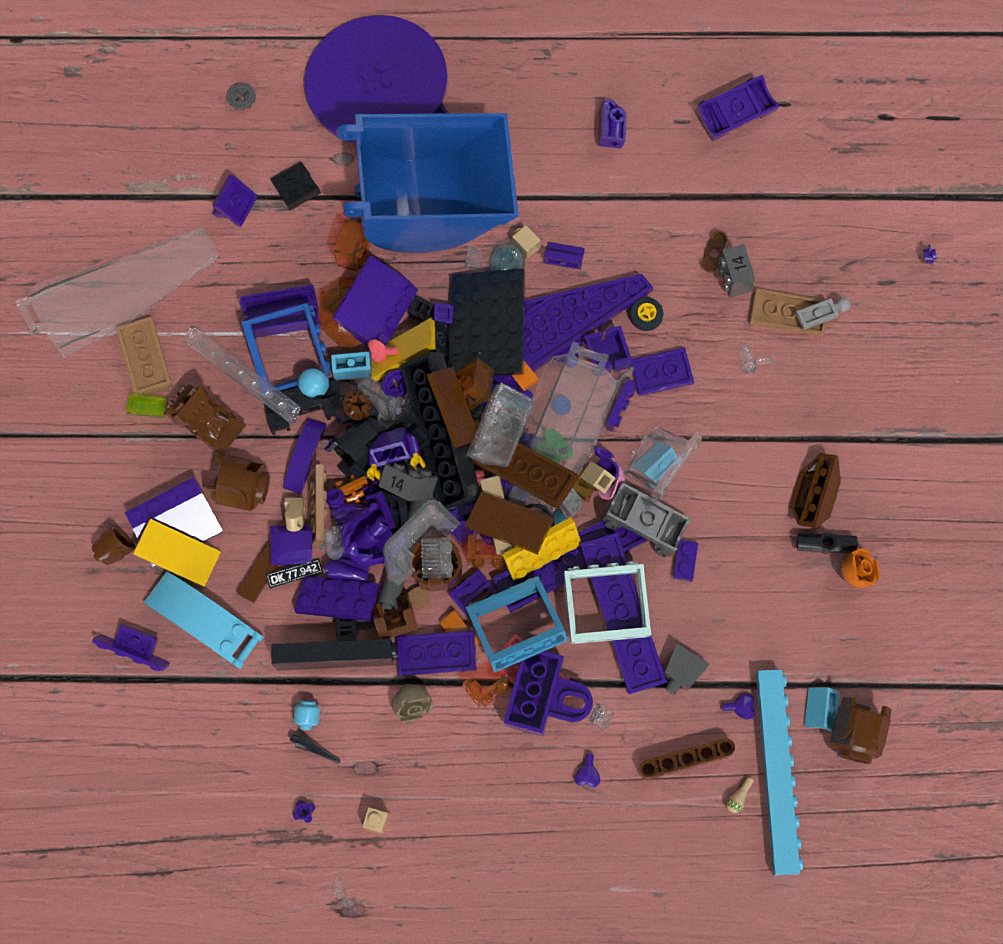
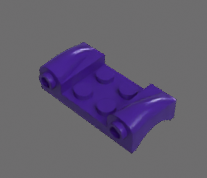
[696,75,779,141]
[325,503,371,582]

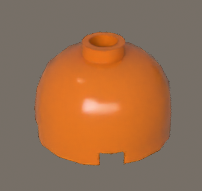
[841,548,880,589]

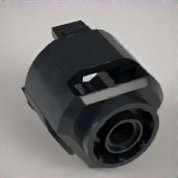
[324,416,387,479]

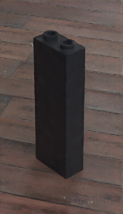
[271,639,398,671]

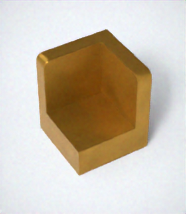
[573,470,595,502]

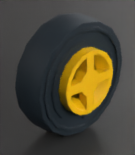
[630,297,664,331]

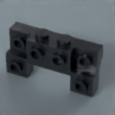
[263,380,341,435]

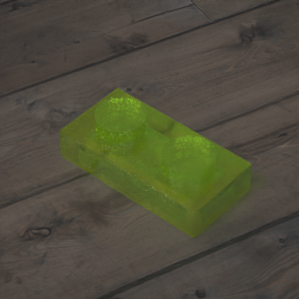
[126,394,168,419]

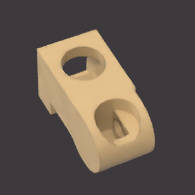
[284,498,306,531]

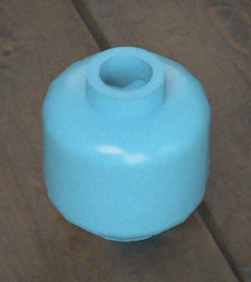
[294,700,320,730]

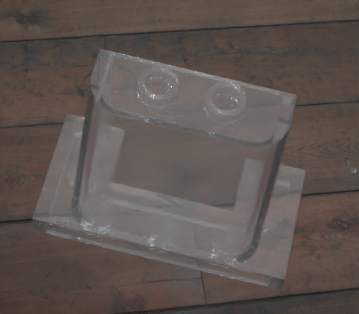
[624,426,703,502]

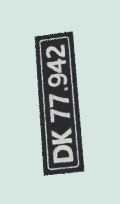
[265,558,324,589]

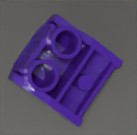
[269,524,312,565]

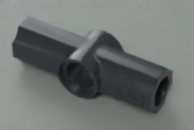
[796,533,858,554]

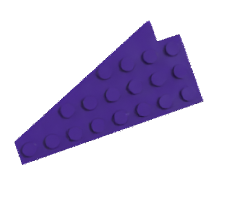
[524,274,653,372]

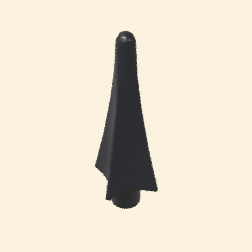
[289,734,340,763]

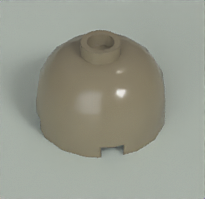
[393,684,433,722]

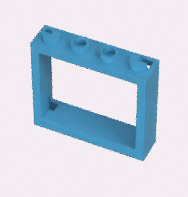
[466,576,568,673]

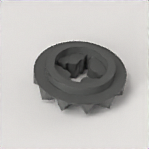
[227,83,256,111]

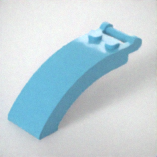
[143,571,264,670]

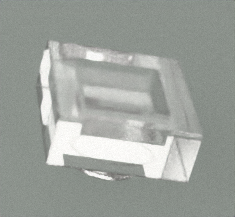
[588,703,614,731]

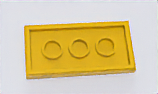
[371,318,435,382]
[133,519,221,587]

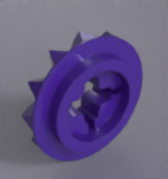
[381,369,407,398]

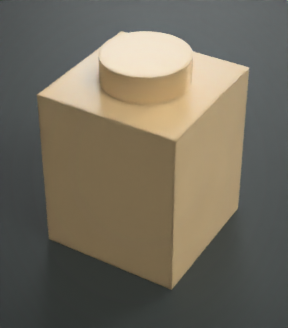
[512,225,541,259]
[580,462,616,494]
[362,807,390,835]

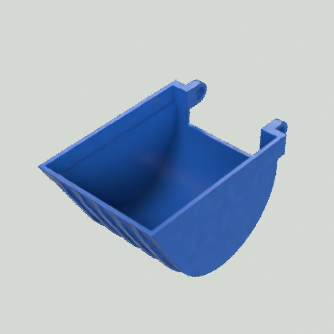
[337,113,519,253]

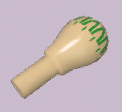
[726,777,754,813]

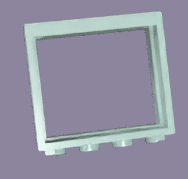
[564,561,651,644]

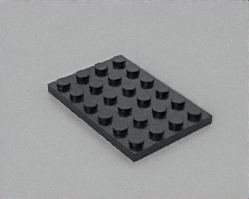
[448,268,525,379]

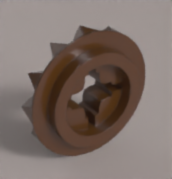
[343,390,372,420]

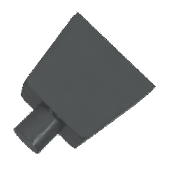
[664,644,709,695]

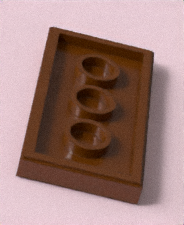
[427,367,480,448]
[465,491,554,555]

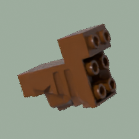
[164,384,246,455]

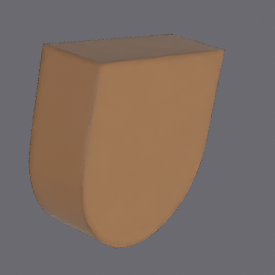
[407,587,429,611]

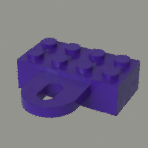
[504,651,593,737]

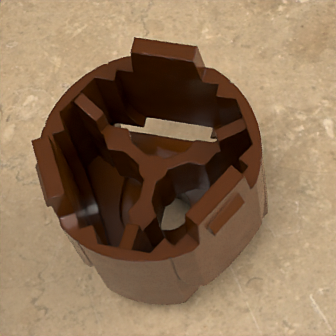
[206,454,270,511]
[409,536,463,591]
[830,697,892,764]

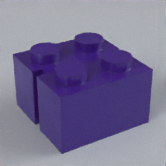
[584,326,632,377]

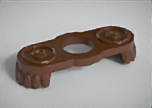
[702,231,728,273]

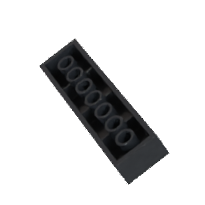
[400,352,481,512]

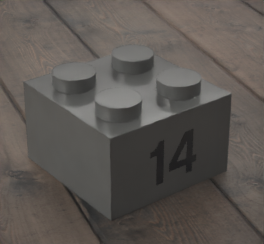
[717,244,755,297]
[379,461,438,501]

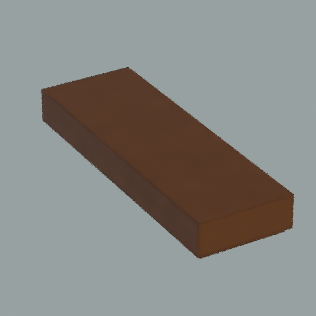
[237,544,278,604]

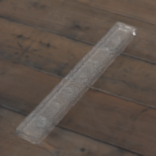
[185,326,301,424]

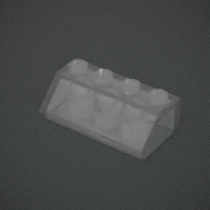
[467,383,535,467]

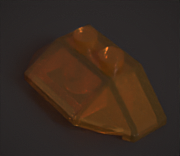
[320,277,359,348]

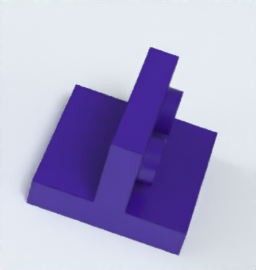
[212,175,258,227]

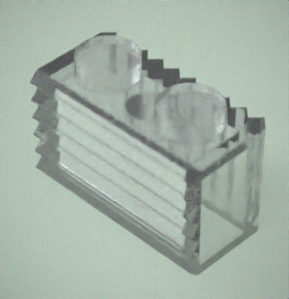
[421,537,453,578]

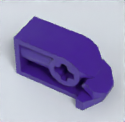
[598,98,627,149]

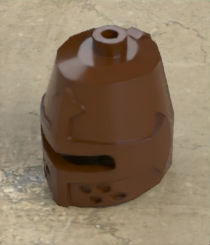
[91,527,136,565]

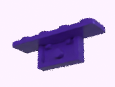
[92,624,170,671]

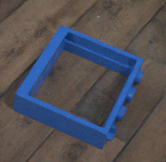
[241,302,332,395]

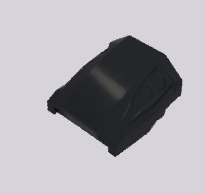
[381,488,409,532]

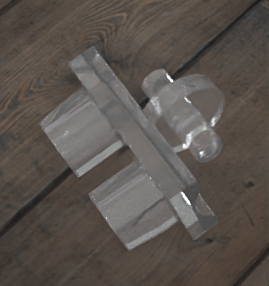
[319,526,344,560]

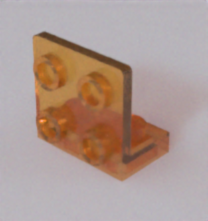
[468,535,506,568]
[463,674,510,708]

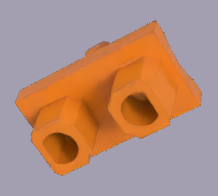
[334,475,368,504]

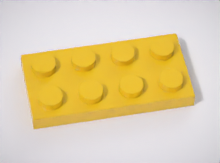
[502,517,582,581]

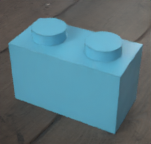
[331,352,371,380]

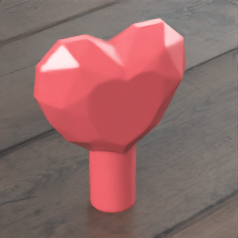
[368,339,398,363]

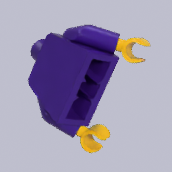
[367,427,425,481]

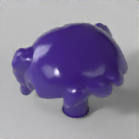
[339,502,406,566]

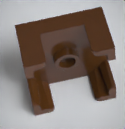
[373,594,418,639]

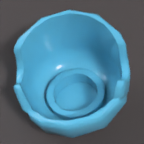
[298,368,329,397]

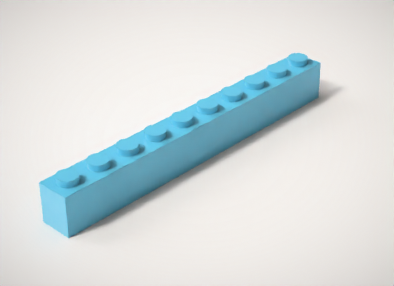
[756,670,803,876]

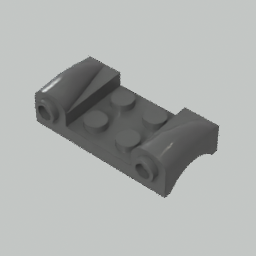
[603,482,691,557]

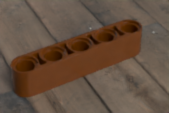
[639,738,735,780]

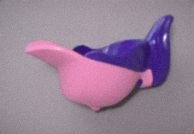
[594,446,625,500]

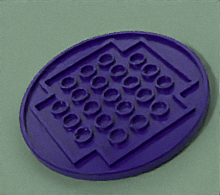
[305,15,448,144]

